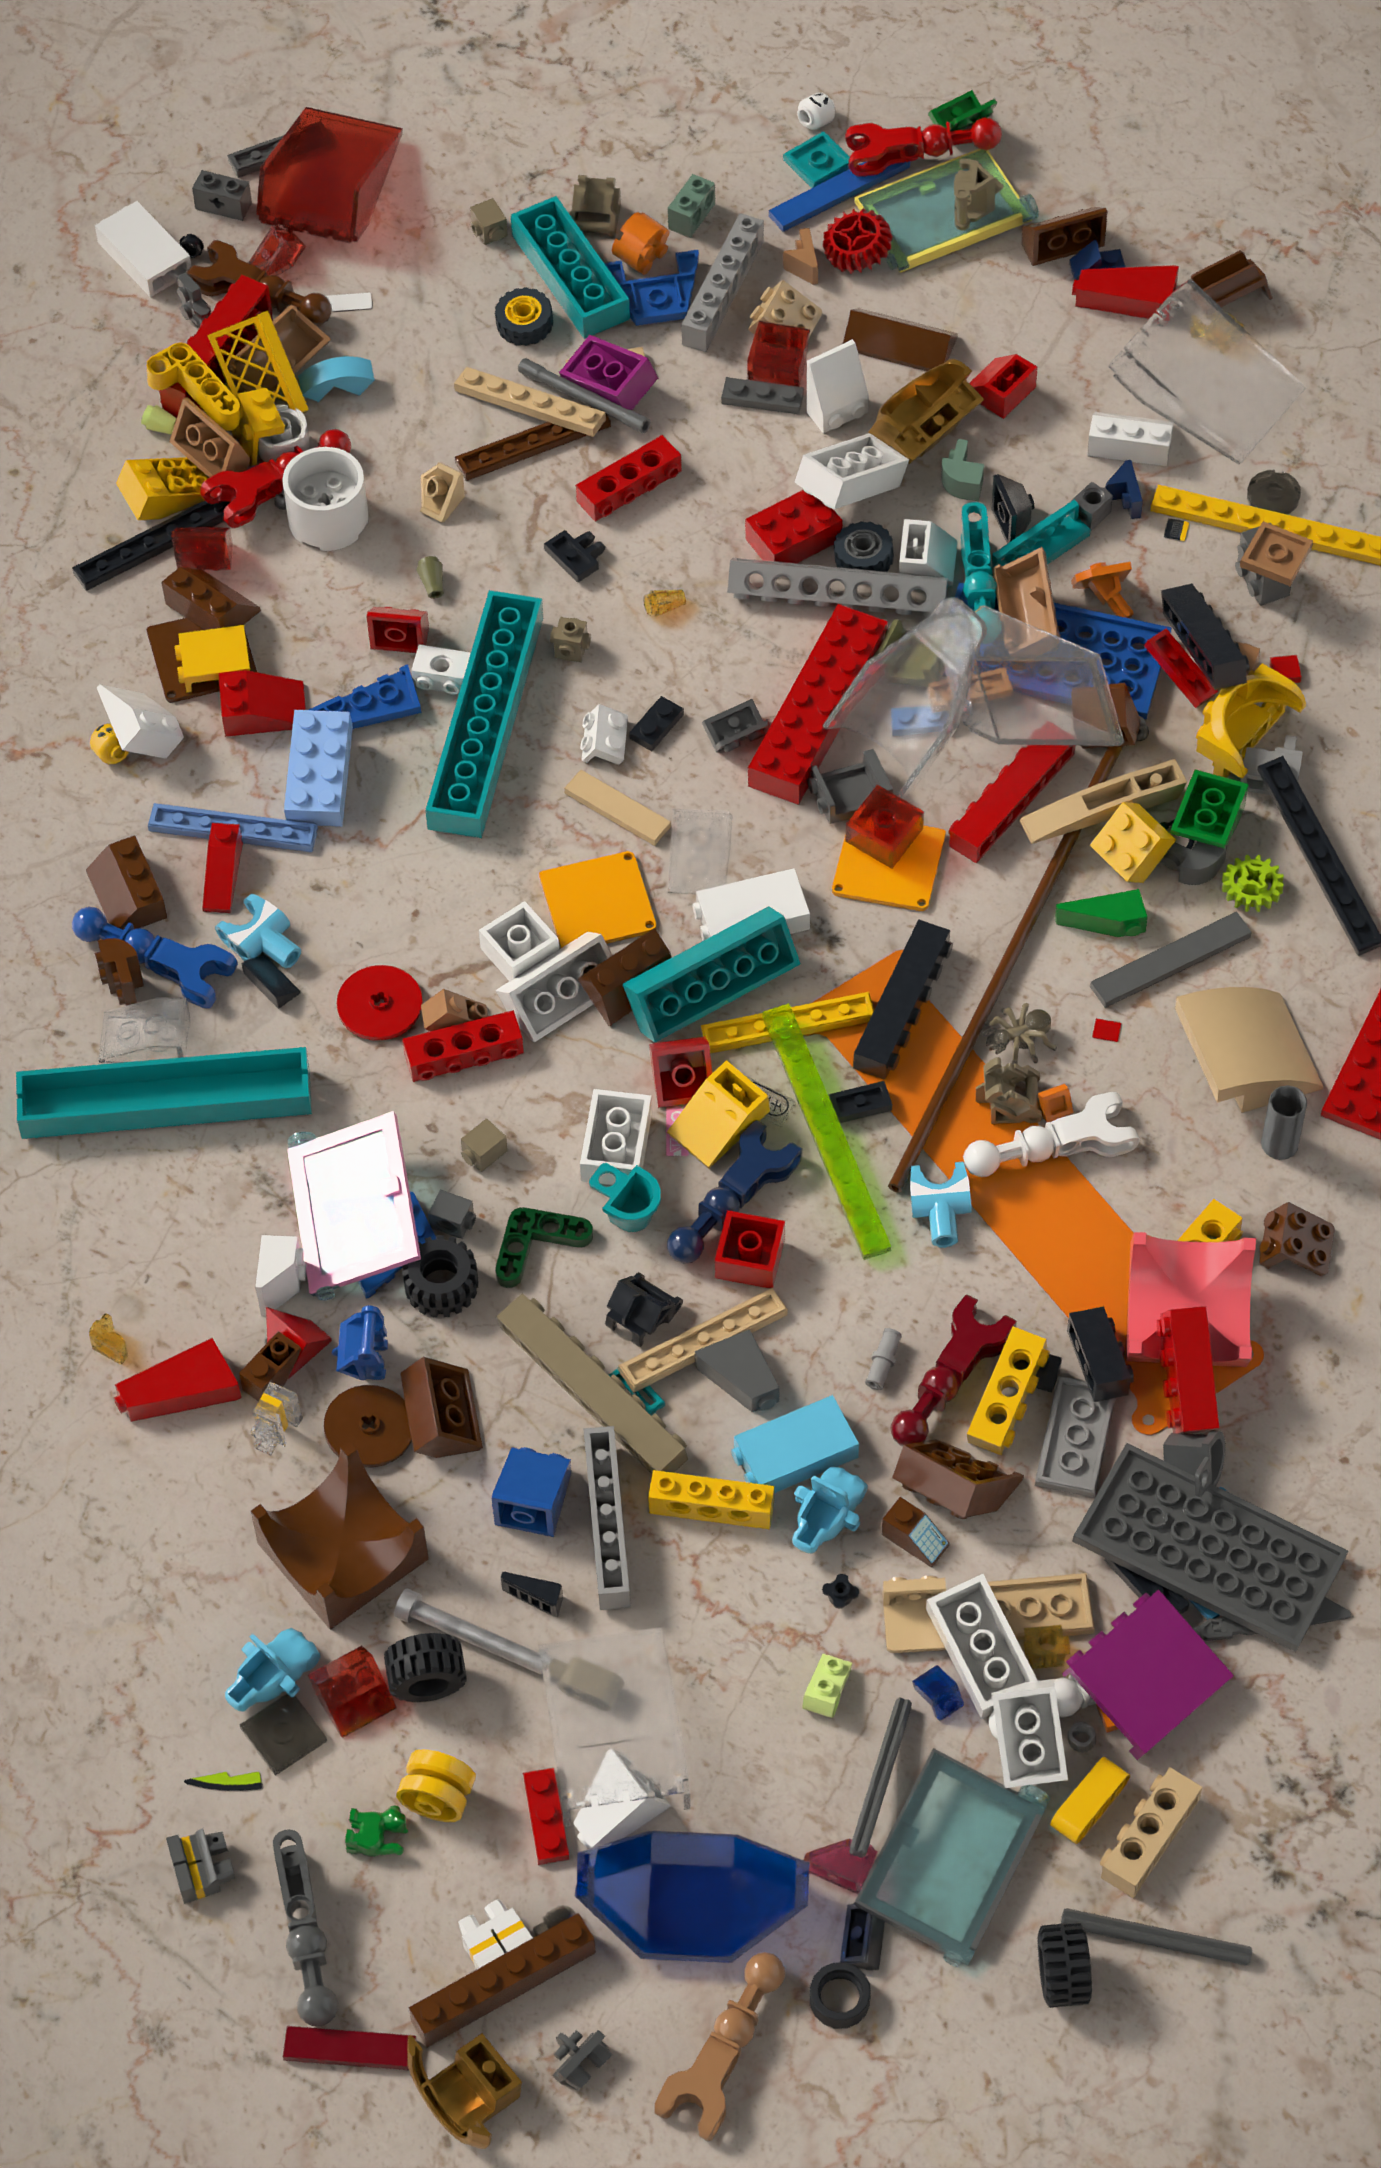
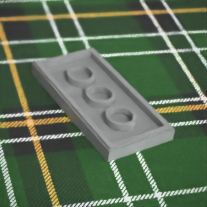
[1035,1376,1116,1498]

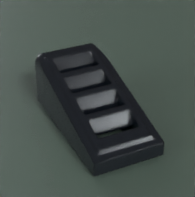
[500,1572,563,1617]

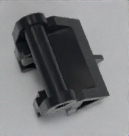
[605,1272,683,1347]

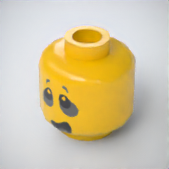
[90,723,129,764]

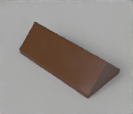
[843,308,958,371]

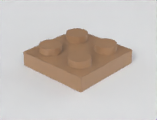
[1240,522,1313,586]

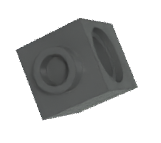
[428,1189,476,1239]

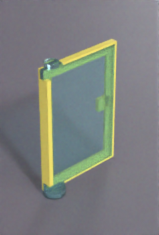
[854,149,1039,273]

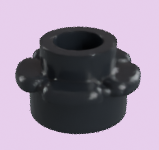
[179,234,204,259]

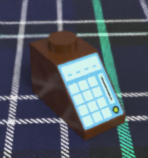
[882,1497,950,1568]

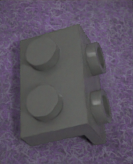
[702,699,769,753]

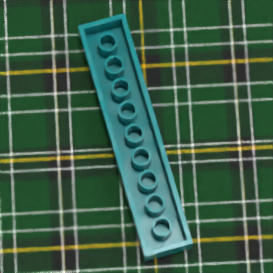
[425,590,544,838]

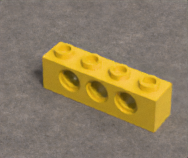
[1177,1199,1243,1242]
[967,1326,1050,1456]
[648,1470,774,1530]

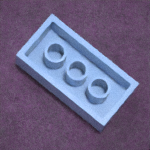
[284,710,353,827]

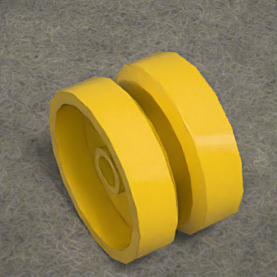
[396,1749,476,1822]

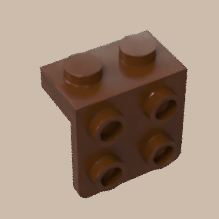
[1259,1202,1335,1276]

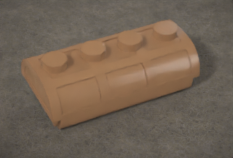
[223,305,331,393]
[992,547,1061,662]

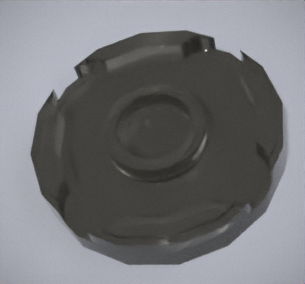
[1247,470,1301,515]

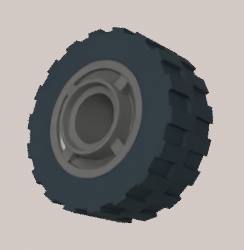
[834,521,894,572]

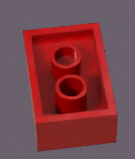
[218,670,306,737]

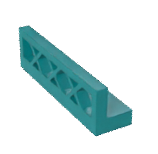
[991,500,1091,576]

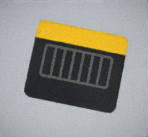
[1164,518,1189,541]

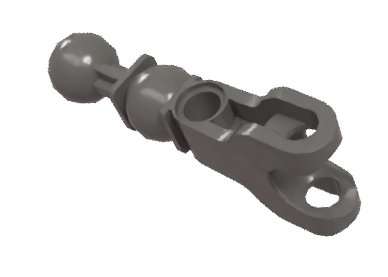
[273,1829,338,2027]

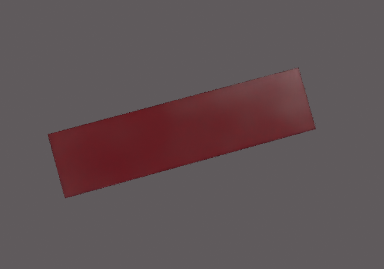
[283,2026,417,2070]

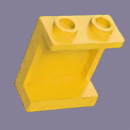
[175,625,250,693]

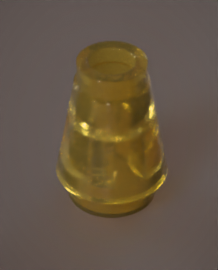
[643,589,686,617]

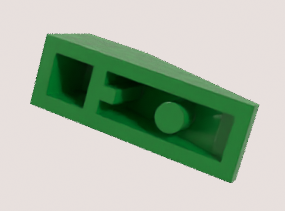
[1055,889,1148,937]

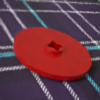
[336,965,423,1040]

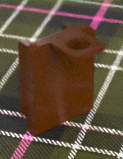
[1190,250,1273,314]

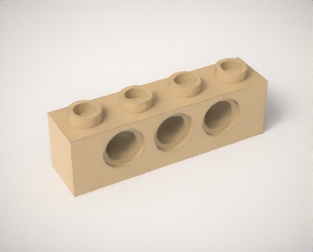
[1100,1767,1202,1898]

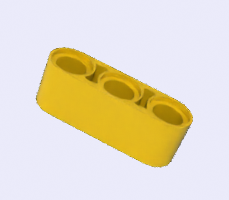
[1050,1756,1130,1844]

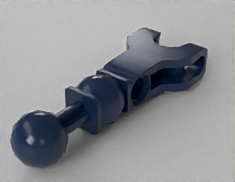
[667,1120,803,1264]

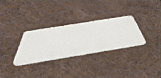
[326,293,372,311]

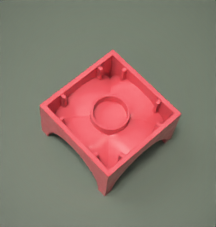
[1126,1232,1256,1367]

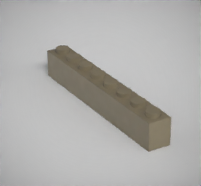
[496,1293,688,1474]

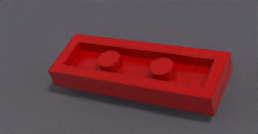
[1144,628,1218,709]
[523,1768,570,1865]

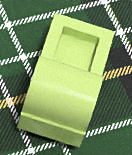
[802,1654,852,1718]

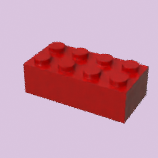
[1156,1306,1219,1434]

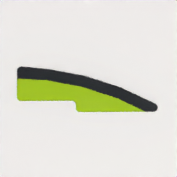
[184,1772,262,1791]

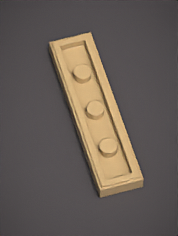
[564,769,671,846]

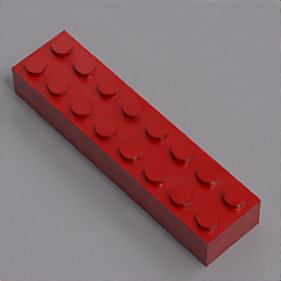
[748,604,888,805]

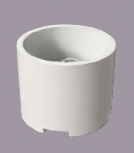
[283,447,369,551]

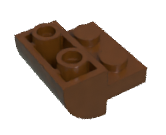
[95,938,144,1015]

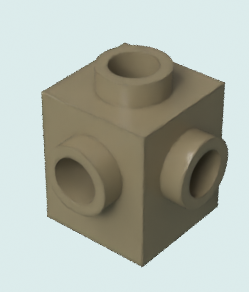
[550,617,591,663]

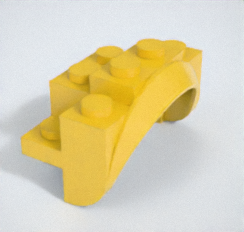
[1196,663,1306,779]

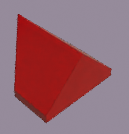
[266,1307,332,1379]

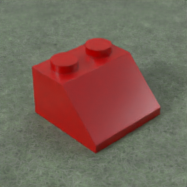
[366,607,429,653]
[649,1036,713,1108]

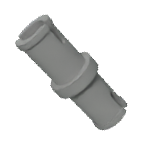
[865,1328,902,1390]

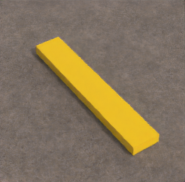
[701,992,874,1054]

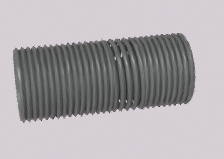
[1261,1085,1307,1160]

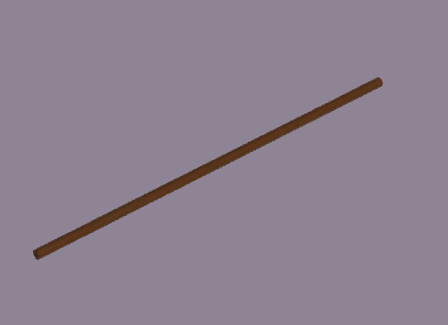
[888,746,1124,1193]

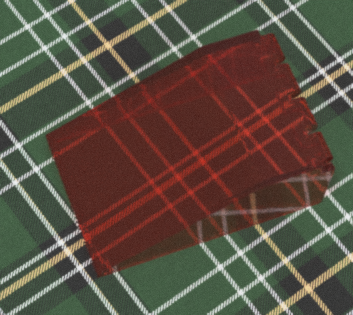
[256,107,403,244]

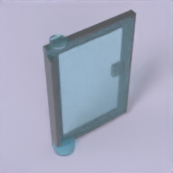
[853,1748,1050,1967]

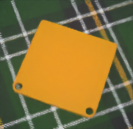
[832,815,946,911]
[539,851,656,948]

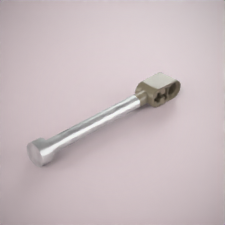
[394,1588,625,1713]

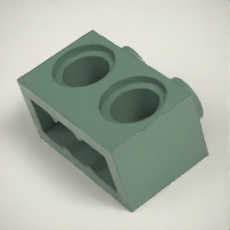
[668,174,715,238]

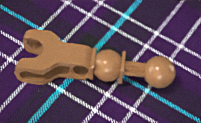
[654,1952,785,2141]

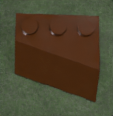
[892,1439,1024,1519]

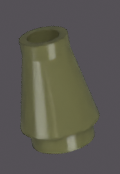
[416,556,444,599]

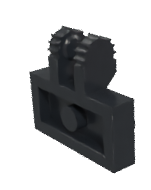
[544,530,606,583]

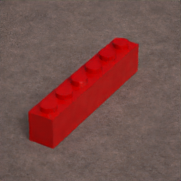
[948,722,1076,864]

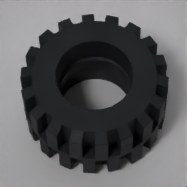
[402,1236,479,1318]
[384,1633,467,1702]
[1038,1922,1092,2008]

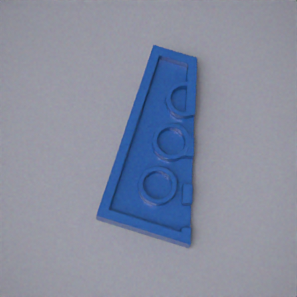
[309,664,421,729]

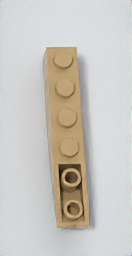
[1020,759,1187,844]

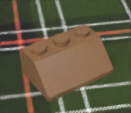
[169,397,251,478]

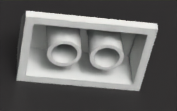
[1087,412,1174,467]
[992,1679,1068,1788]

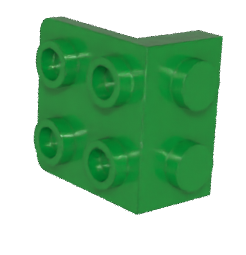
[928,90,998,131]

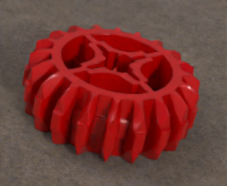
[822,208,892,274]

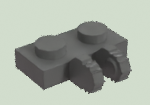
[177,272,211,328]

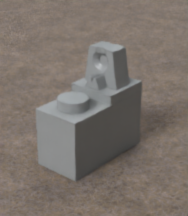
[1241,735,1303,795]

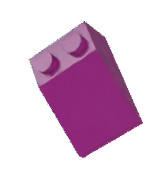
[559,335,658,410]

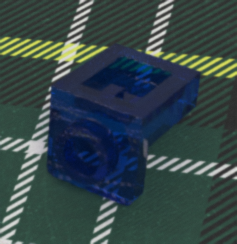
[912,1665,964,1721]

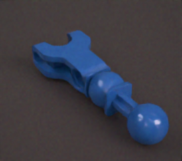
[72,906,238,1009]

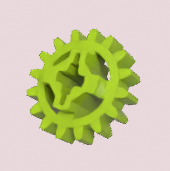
[1222,854,1284,912]

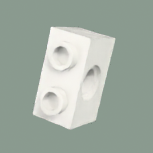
[411,645,471,694]

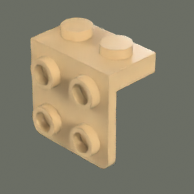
[748,280,822,348]
[882,1575,946,1653]

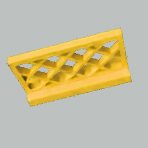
[208,311,309,414]

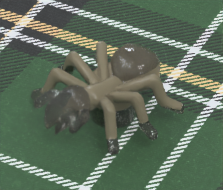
[983,1003,1057,1064]

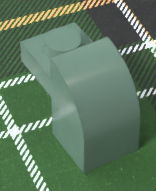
[941,439,984,502]

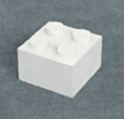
[479,901,559,981]

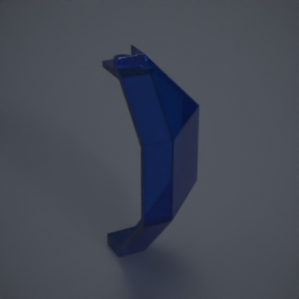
[574,1831,810,1963]

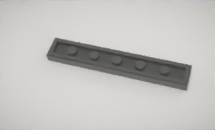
[1090,911,1252,1008]

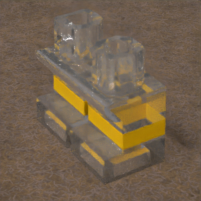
[251,1382,303,1455]

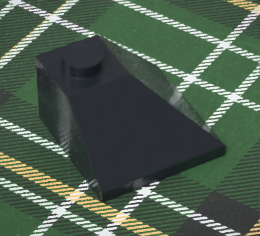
[991,474,1035,544]

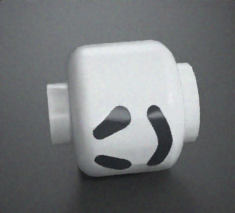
[797,93,835,130]

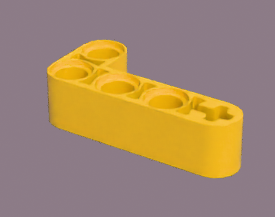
[147,342,240,431]

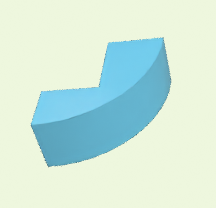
[298,357,374,402]

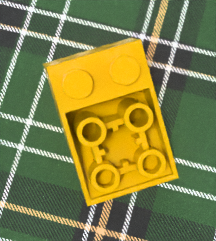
[116,457,208,520]
[667,1060,770,1169]

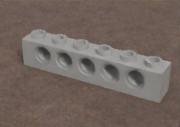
[681,213,764,352]
[584,1426,631,1610]

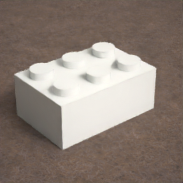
[580,1089,652,1185]

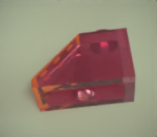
[804,1839,878,1894]

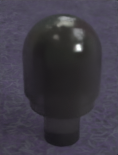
[533,1905,576,1936]

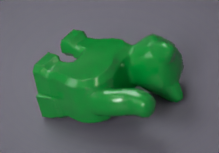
[345,1806,408,1857]

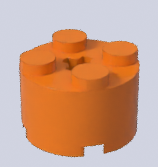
[612,212,670,275]

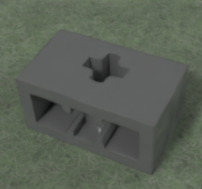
[192,170,252,221]

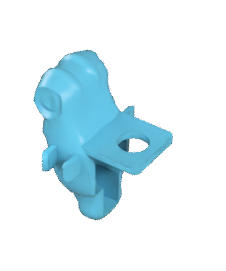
[792,1466,868,1554]
[225,1628,321,1712]

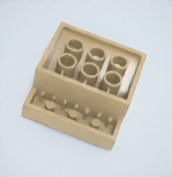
[1175,987,1323,1113]

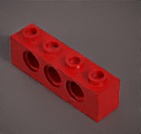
[575,435,682,522]
[402,1010,524,1082]

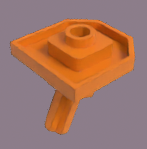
[1071,561,1134,618]

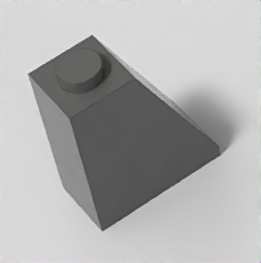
[695,1329,780,1412]

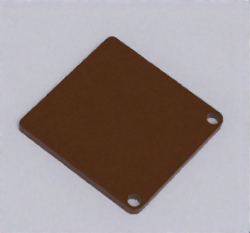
[146,618,257,703]

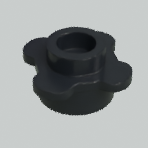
[822,1574,859,1609]

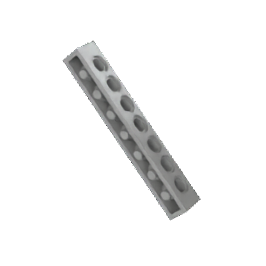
[727,558,948,617]

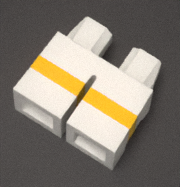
[459,1899,533,1970]

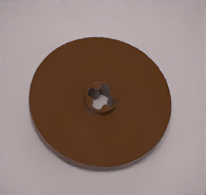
[324,1385,412,1468]

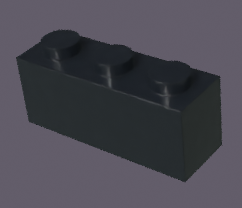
[1067,1306,1134,1402]

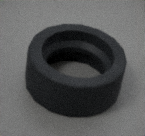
[810,1962,871,2029]

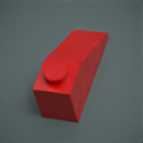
[202,823,243,913]

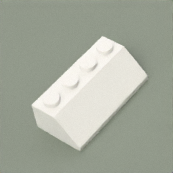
[496,932,612,1042]

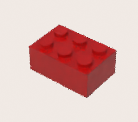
[745,490,843,564]

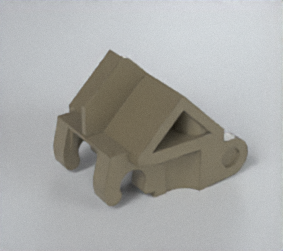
[954,159,1003,230]
[570,175,621,237]
[976,1057,1042,1124]

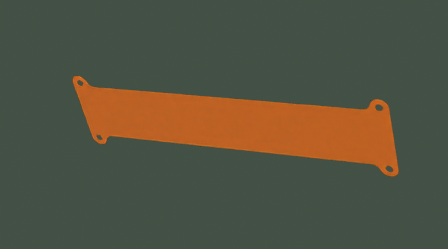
[805,950,1264,1435]

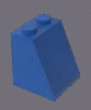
[491,1447,572,1537]

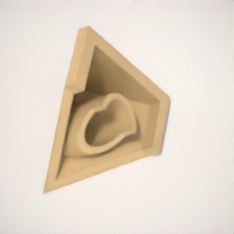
[420,462,465,523]

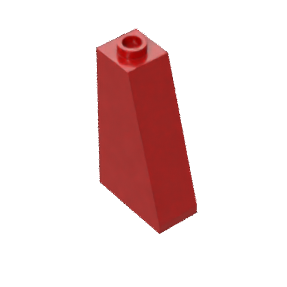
[1072,265,1179,322]
[114,1338,242,1422]

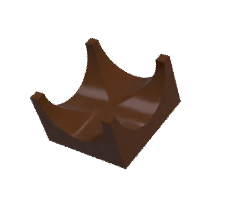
[251,1441,429,1630]

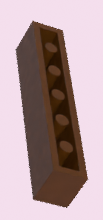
[408,1913,596,2048]

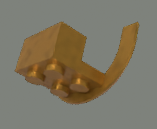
[408,2033,522,2149]

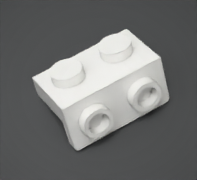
[580,704,628,765]

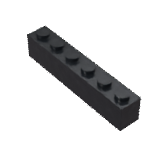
[1161,583,1250,690]
[853,919,953,1080]

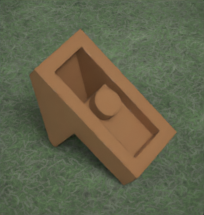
[783,228,818,285]

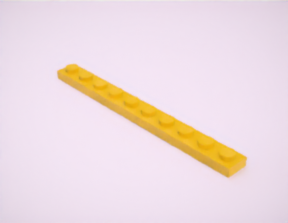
[1150,484,1381,566]

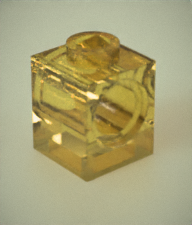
[1023,1625,1070,1669]

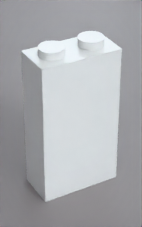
[95,201,192,297]
[692,868,810,941]

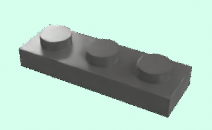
[721,377,804,414]

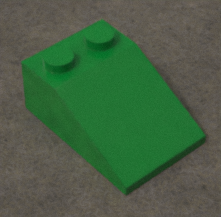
[1170,769,1249,849]

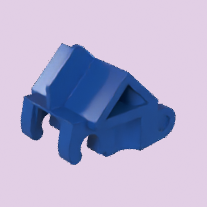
[332,1306,388,1380]

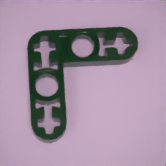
[495,1207,593,1288]

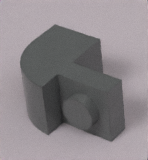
[1160,841,1227,885]

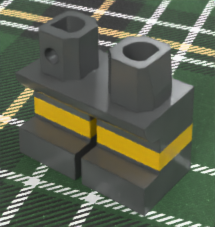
[166,1828,235,1904]

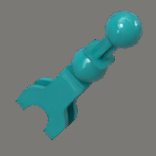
[960,502,1003,647]

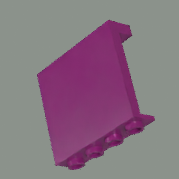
[1062,1590,1234,1760]

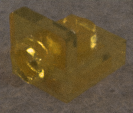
[89,1313,128,1365]

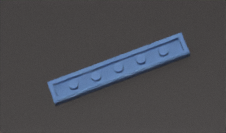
[148,803,318,852]

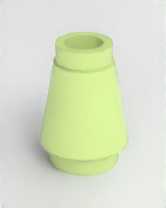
[141,405,177,435]

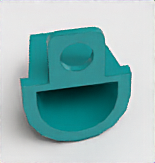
[589,1163,661,1232]

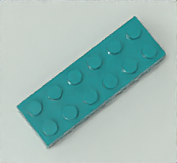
[511,196,630,339]
[623,906,801,1043]

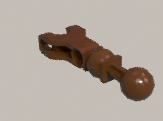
[186,240,332,325]

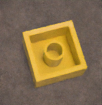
[1090,802,1176,883]

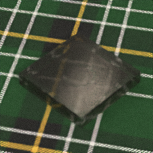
[240,1694,327,1776]

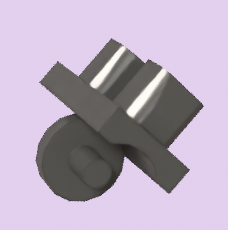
[552,2030,612,2090]

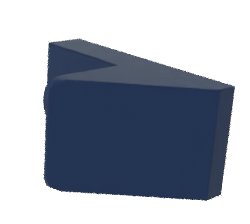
[1069,240,1125,280]
[1105,460,1143,519]

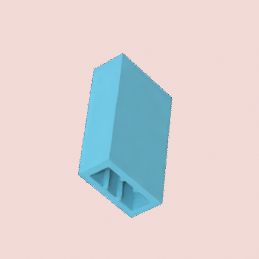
[731,1395,859,1493]

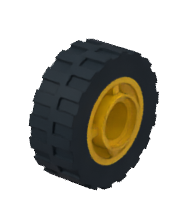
[495,287,554,346]

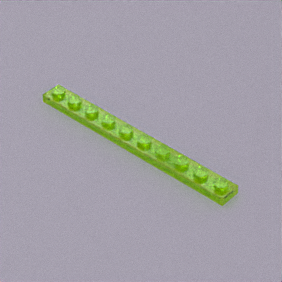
[762,1003,891,1260]

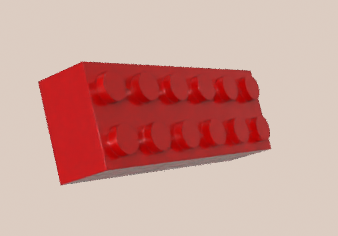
[159,275,273,418]

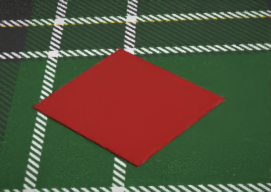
[1092,1018,1121,1042]

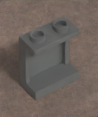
[807,749,893,824]

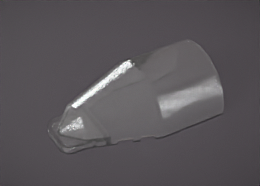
[823,597,987,798]

